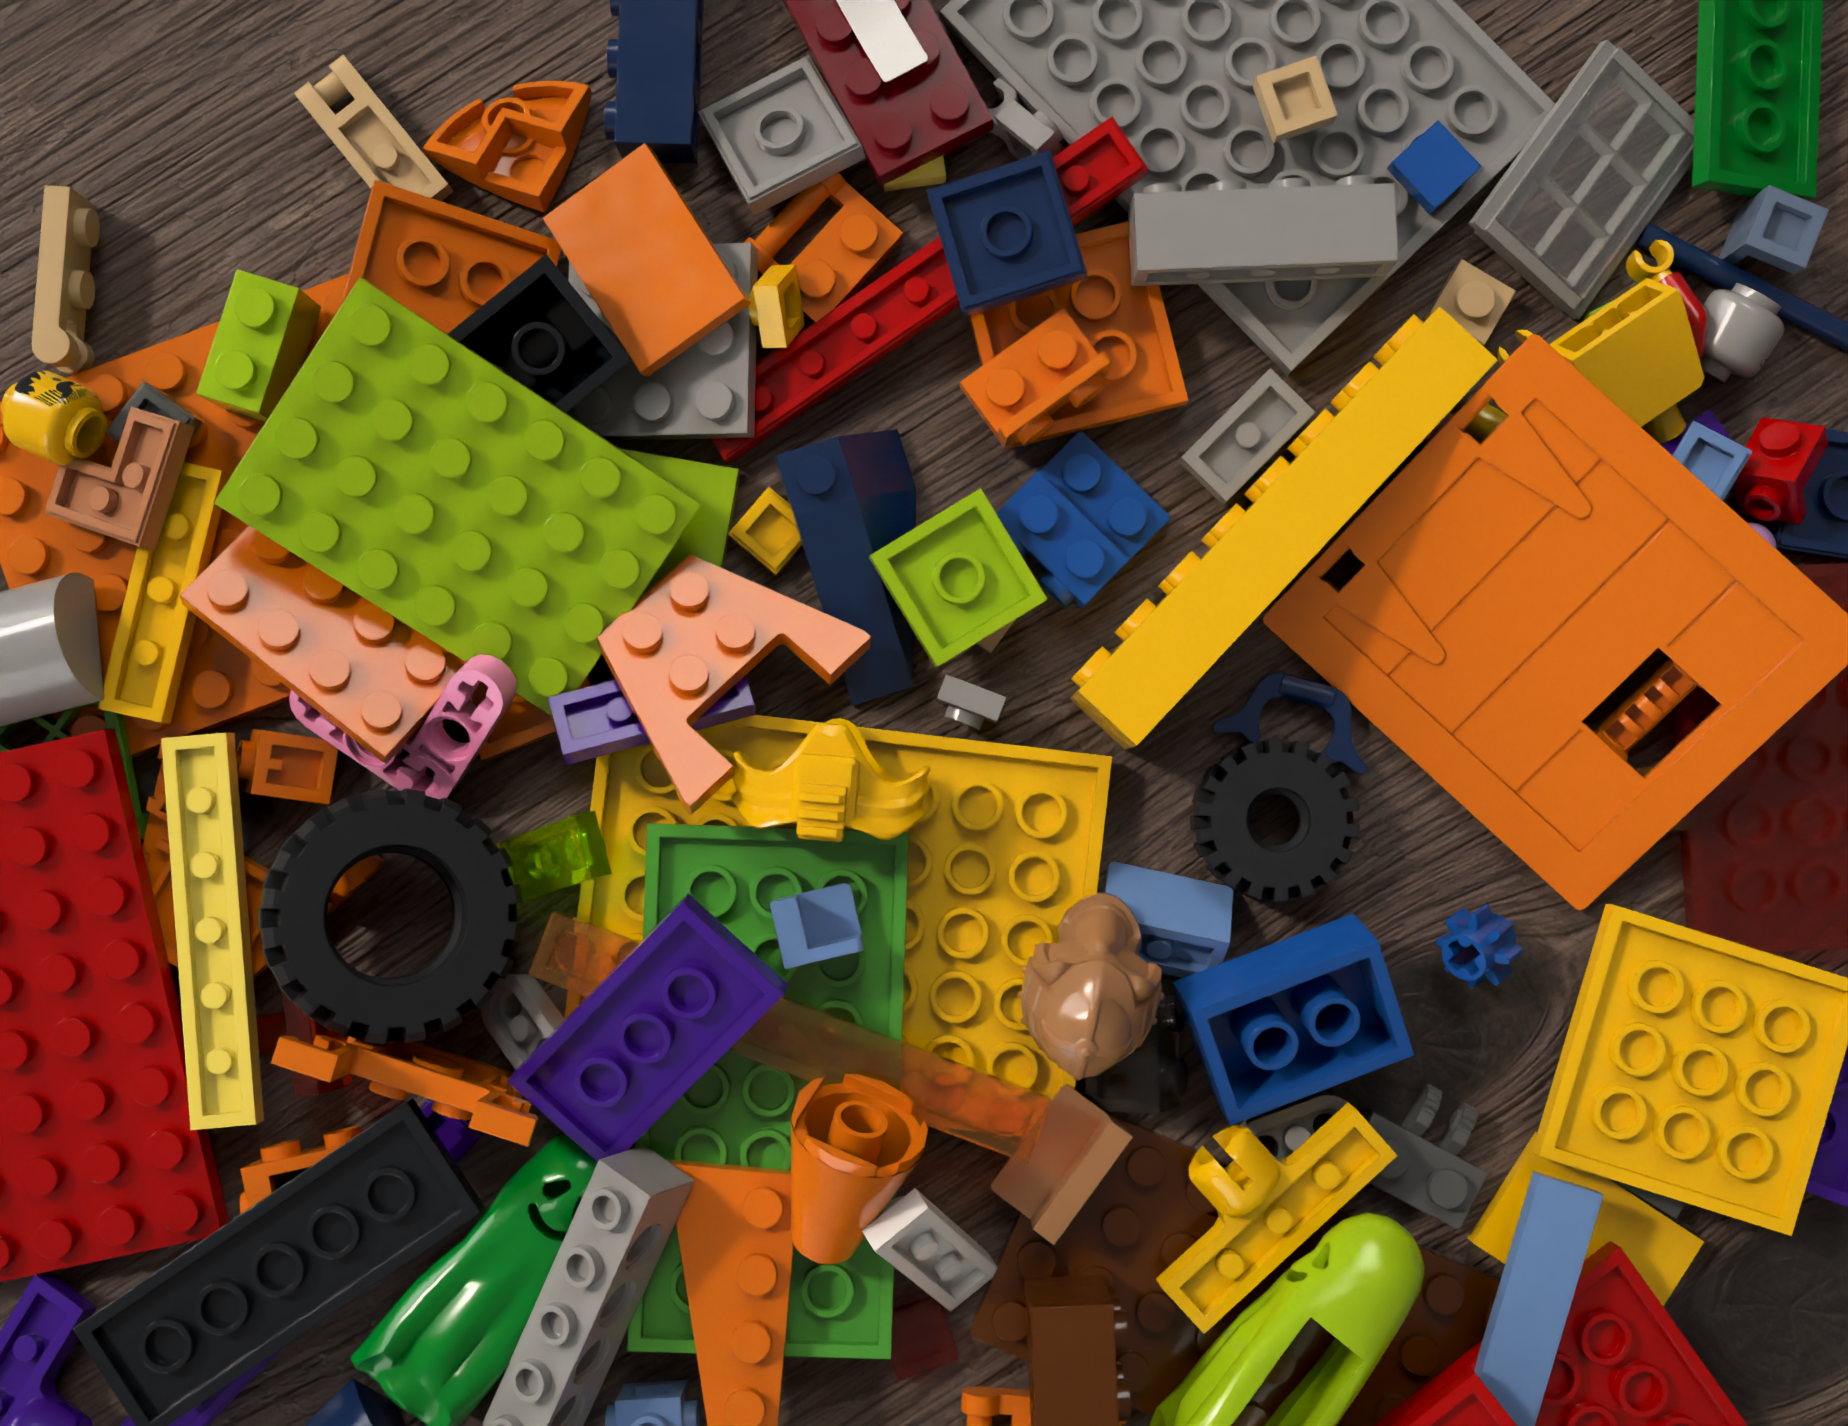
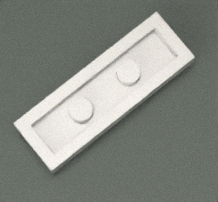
[862,1188,997,1312]

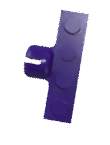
[0,1272,98,1426]

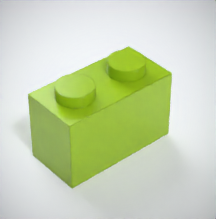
[196,269,321,422]

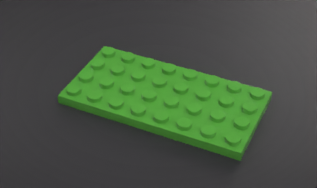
[627,823,909,1360]

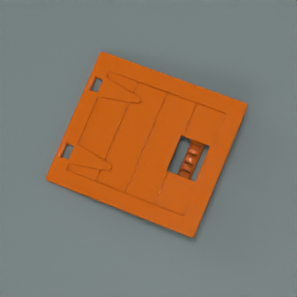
[1263,334,1848,911]

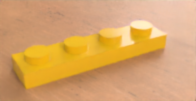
[98,462,230,724]

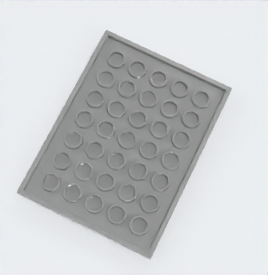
[939,0,1555,376]

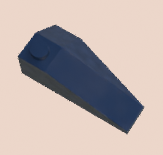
[775,429,916,707]

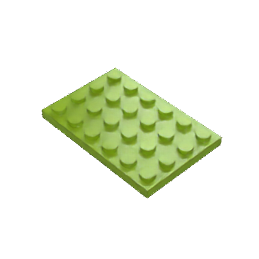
[214,277,701,716]

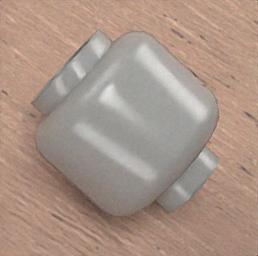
[1700,283,1785,383]

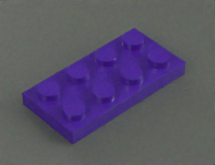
[507,893,788,1162]

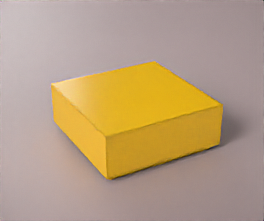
[728,487,802,576]

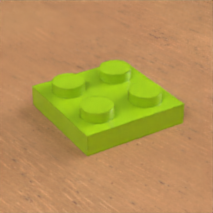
[869,488,1048,667]

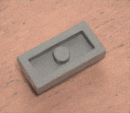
[1179,368,1315,505]

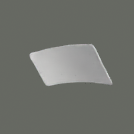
[836,0,928,82]

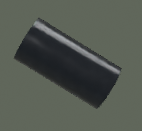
[448,254,632,413]

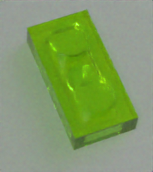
[497,811,612,904]

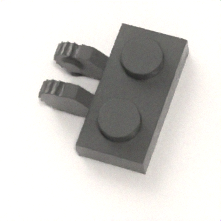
[1365,1084,1489,1231]

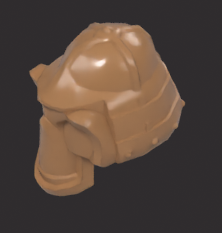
[1018,893,1164,1080]

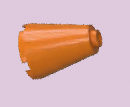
[791,1074,928,1264]

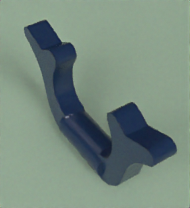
[1212,673,1367,774]

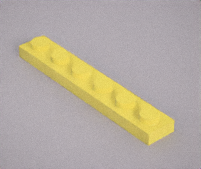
[161,733,264,1130]

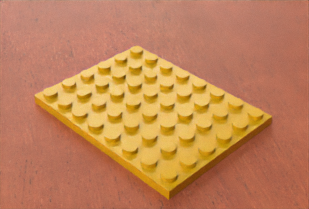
[564,715,1112,1136]

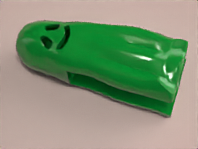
[350,1131,633,1426]

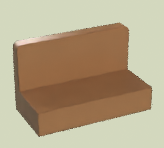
[990,1084,1133,1245]

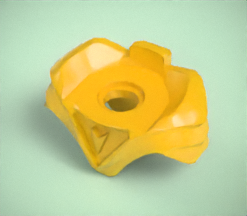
[732,718,931,842]

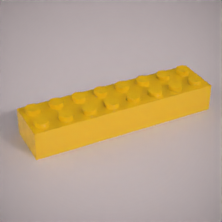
[1070,306,1498,750]

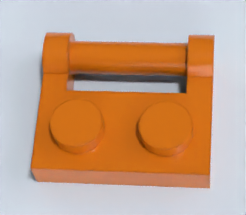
[744,172,904,324]

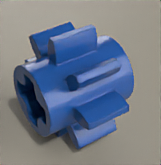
[1436,904,1524,989]

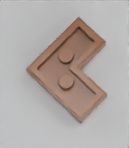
[44,406,195,551]

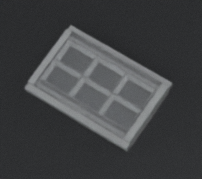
[1468,40,1694,319]

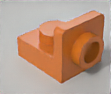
[236,729,338,804]

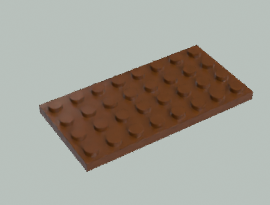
[968,1109,1500,1426]

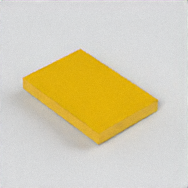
[1467,1131,1704,1307]

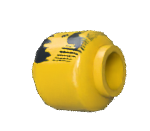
[1,370,107,466]

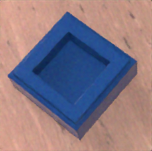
[1387,120,1482,215]

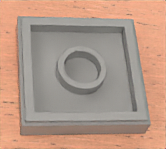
[698,55,866,216]

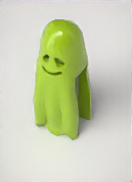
[1149,1212,1425,1426]

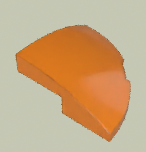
[422,81,592,213]

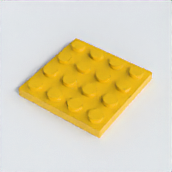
[1532,904,1848,1236]

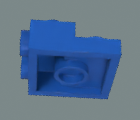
[996,430,1171,610]

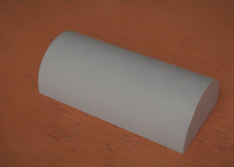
[0,572,104,726]

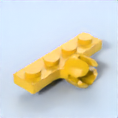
[1156,1102,1398,1334]

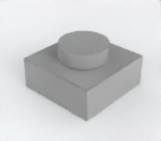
[936,674,1006,730]

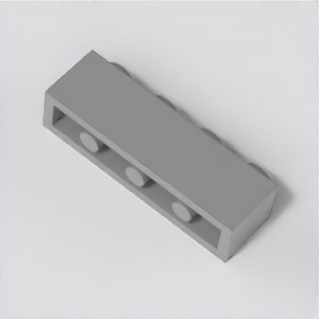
[1128,175,1398,286]

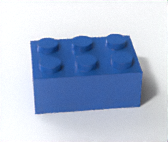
[1173,913,1414,1126]

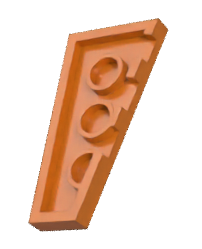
[669,1160,794,1426]

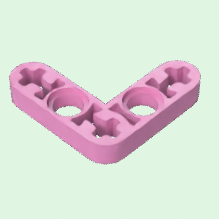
[289,654,517,800]

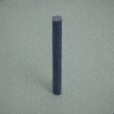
[1636,223,1848,351]

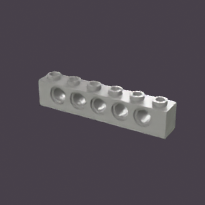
[481,1145,695,1426]

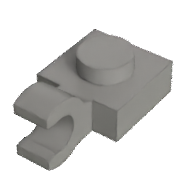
[988,78,1063,160]

